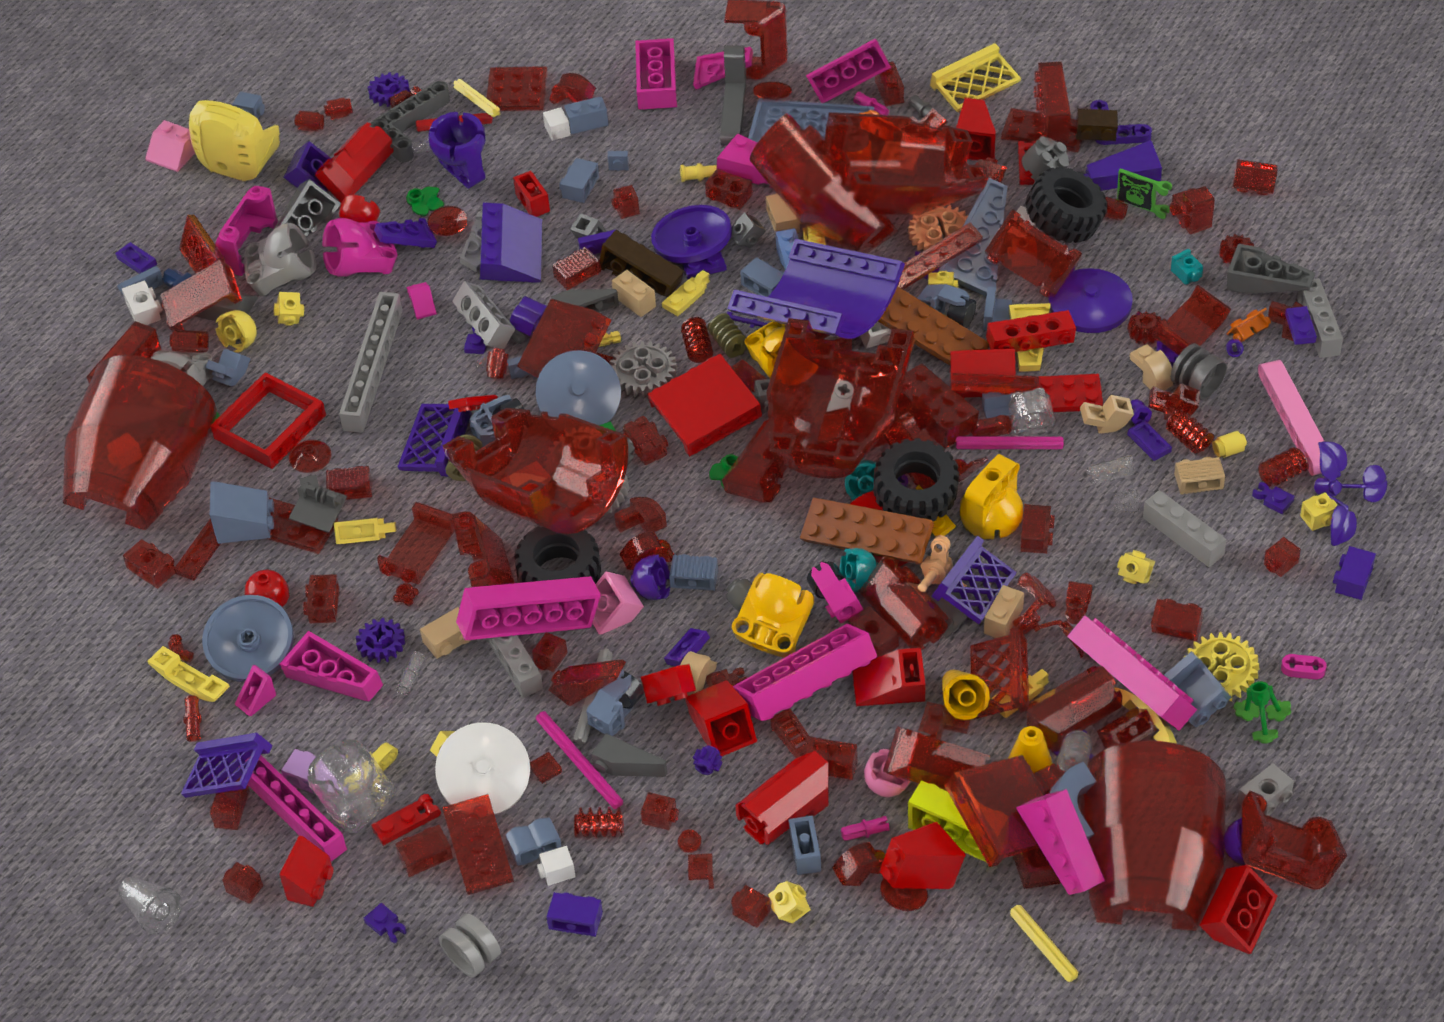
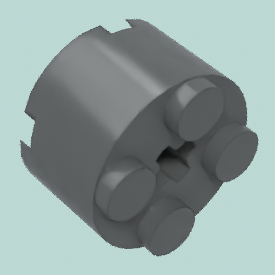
[1022,136,1069,181]

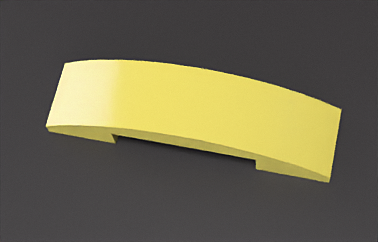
[148,646,230,702]
[1109,687,1179,758]

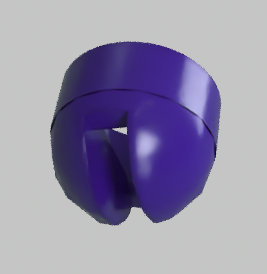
[1226,339,1244,357]

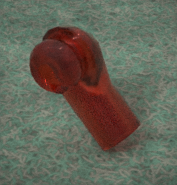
[168,634,194,663]

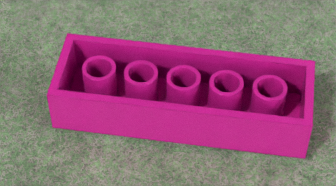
[456,576,601,640]
[1067,616,1197,731]
[733,624,877,721]

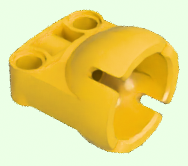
[744,322,821,385]
[960,454,1023,539]
[732,573,815,658]

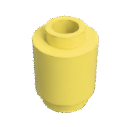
[1212,431,1247,458]

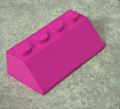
[806,38,891,103]

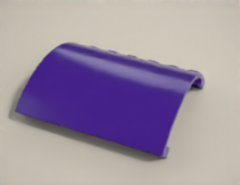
[727,239,905,339]

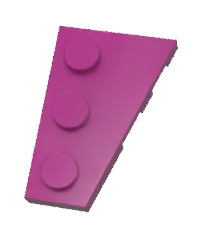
[693,46,753,89]

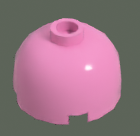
[864,749,913,797]

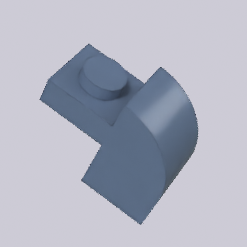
[206,348,251,386]

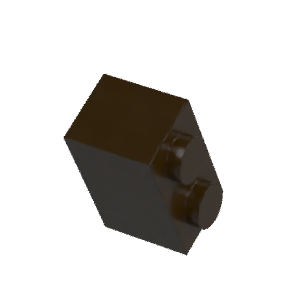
[1076,108,1118,141]

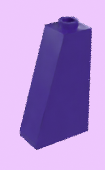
[1083,141,1162,191]

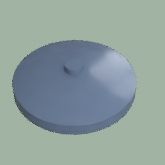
[536,350,621,433]
[202,595,294,682]

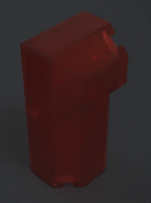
[722,415,804,503]
[858,556,948,650]
[1027,666,1122,753]
[883,726,990,801]

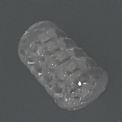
[1058,730,1093,773]

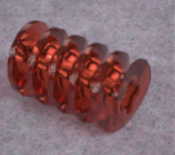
[681,317,714,363]
[1166,408,1215,454]
[1258,447,1309,487]
[574,807,624,838]

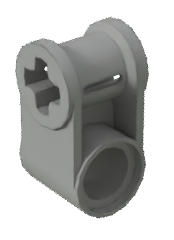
[824,381,854,425]

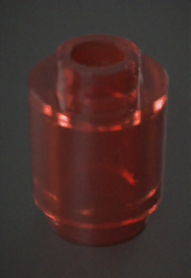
[323,97,353,120]
[295,110,324,131]
[1105,196,1128,220]
[486,348,509,379]

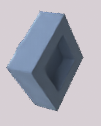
[608,151,629,171]

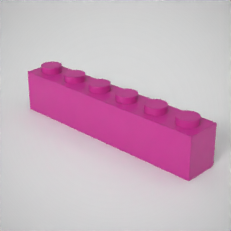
[239,755,347,862]

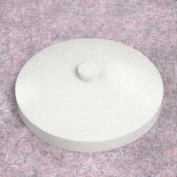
[435,723,530,817]

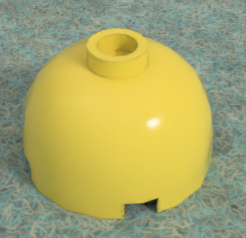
[216,310,257,353]

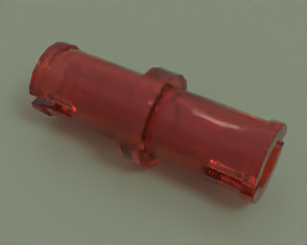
[183,695,202,742]

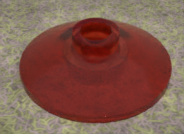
[753,81,792,100]
[427,206,468,236]
[289,440,332,473]
[880,878,928,911]

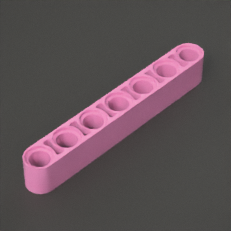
[1258,360,1324,476]

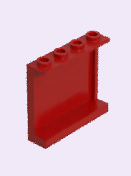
[648,354,762,457]

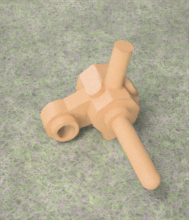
[918,535,967,592]

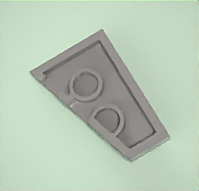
[460,211,482,272]

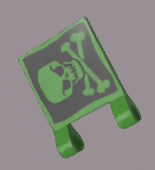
[1117,168,1172,219]

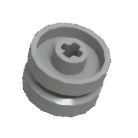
[439,913,501,978]

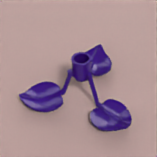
[1314,441,1387,546]

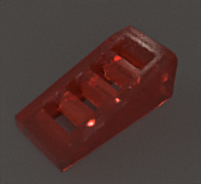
[770,708,816,758]

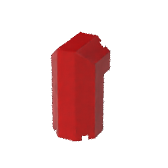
[315,122,394,203]
[735,751,829,845]

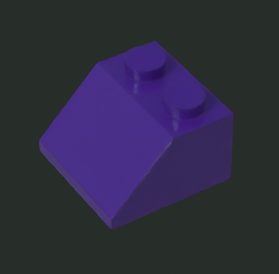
[283,141,331,192]

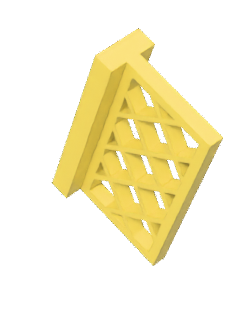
[930,43,1021,112]

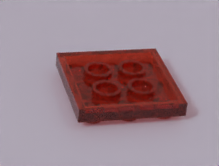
[487,66,548,111]

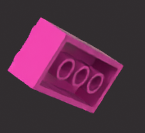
[635,38,677,110]

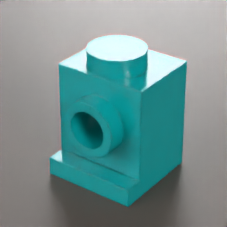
[1171,248,1203,285]

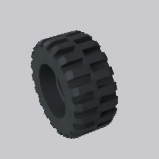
[1025,167,1107,243]
[873,438,959,521]
[514,522,601,584]

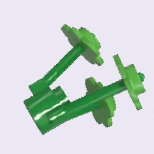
[1234,681,1291,743]

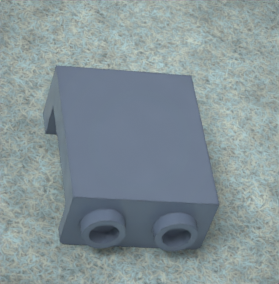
[1164,651,1232,727]

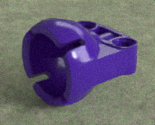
[428,112,486,189]

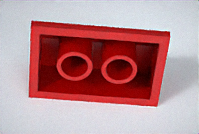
[950,349,1016,399]
[1199,865,1278,954]

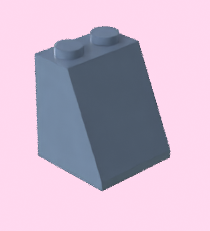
[210,482,274,544]

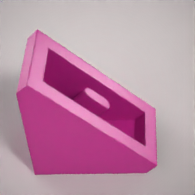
[235,665,276,716]

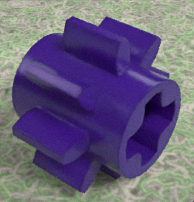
[693,746,723,775]

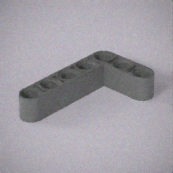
[720,45,746,145]
[370,81,450,162]

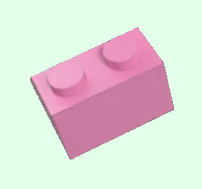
[145,120,195,172]
[592,571,644,635]

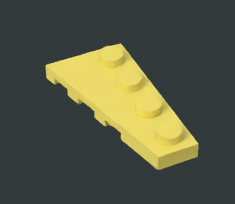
[1008,303,1051,372]

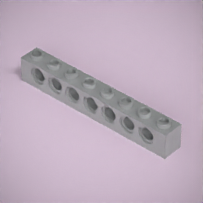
[339,292,403,433]

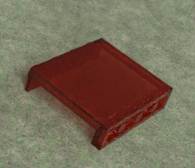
[944,755,1045,868]

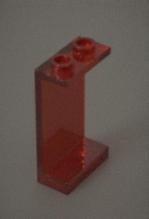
[160,260,242,334]
[1153,285,1232,355]
[377,502,457,584]

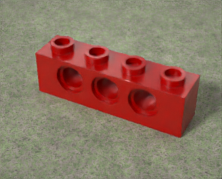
[986,310,1076,352]

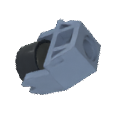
[917,284,976,328]
[470,395,530,447]
[586,670,644,736]

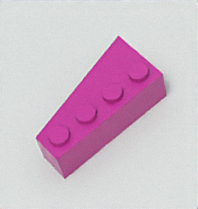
[716,133,806,193]
[1016,789,1105,895]

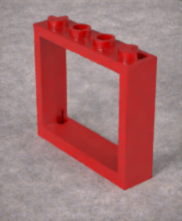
[210,372,326,469]

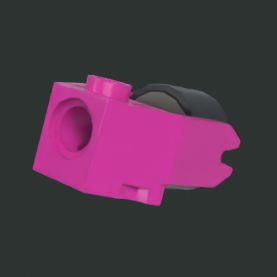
[807,561,864,624]

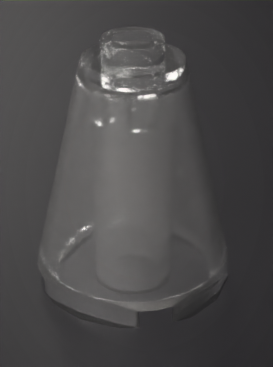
[118,877,182,935]

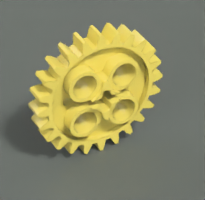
[1184,632,1259,702]

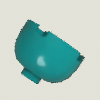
[844,459,876,501]
[840,548,880,593]

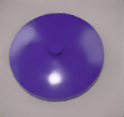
[651,205,732,263]
[1049,268,1133,333]

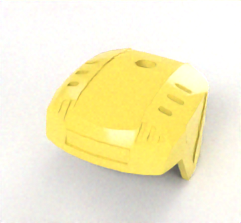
[189,100,280,181]

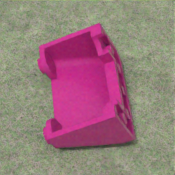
[209,186,278,276]

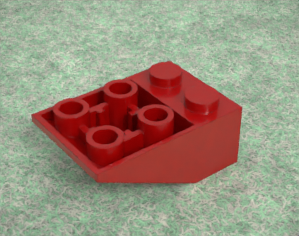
[852,648,926,706]

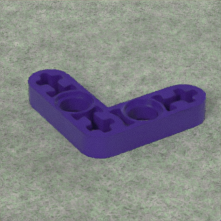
[1090,100,1152,145]

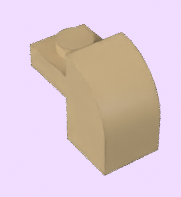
[1130,344,1173,395]
[1080,395,1134,433]
[680,651,717,696]

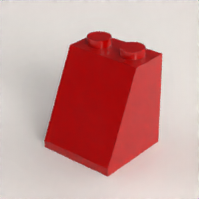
[955,97,996,163]
[685,680,757,756]
[879,821,966,889]

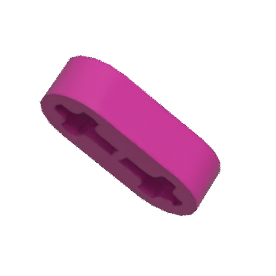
[1281,654,1327,679]

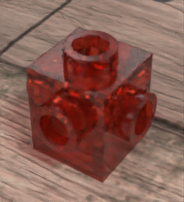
[973,157,1007,186]

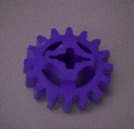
[368,72,410,107]
[356,618,406,663]

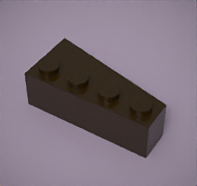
[598,230,684,298]

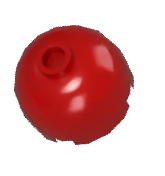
[339,195,380,223]
[245,569,290,607]

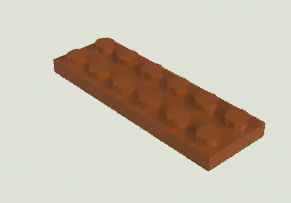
[877,286,990,366]
[800,497,934,565]

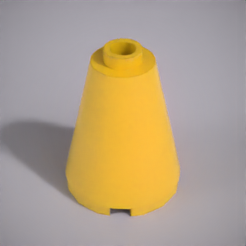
[942,670,990,720]
[1008,726,1053,788]

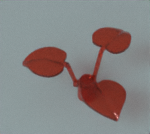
[1013,572,1084,659]

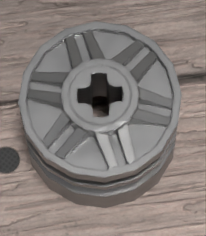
[1170,343,1228,400]

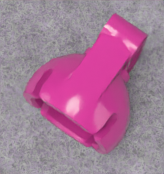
[322,218,397,277]

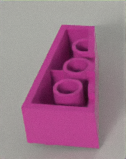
[280,631,383,702]

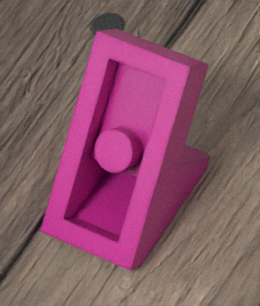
[406,282,437,319]

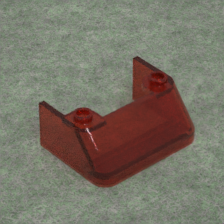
[724,0,788,80]
[883,389,989,489]

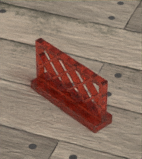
[970,626,1029,719]

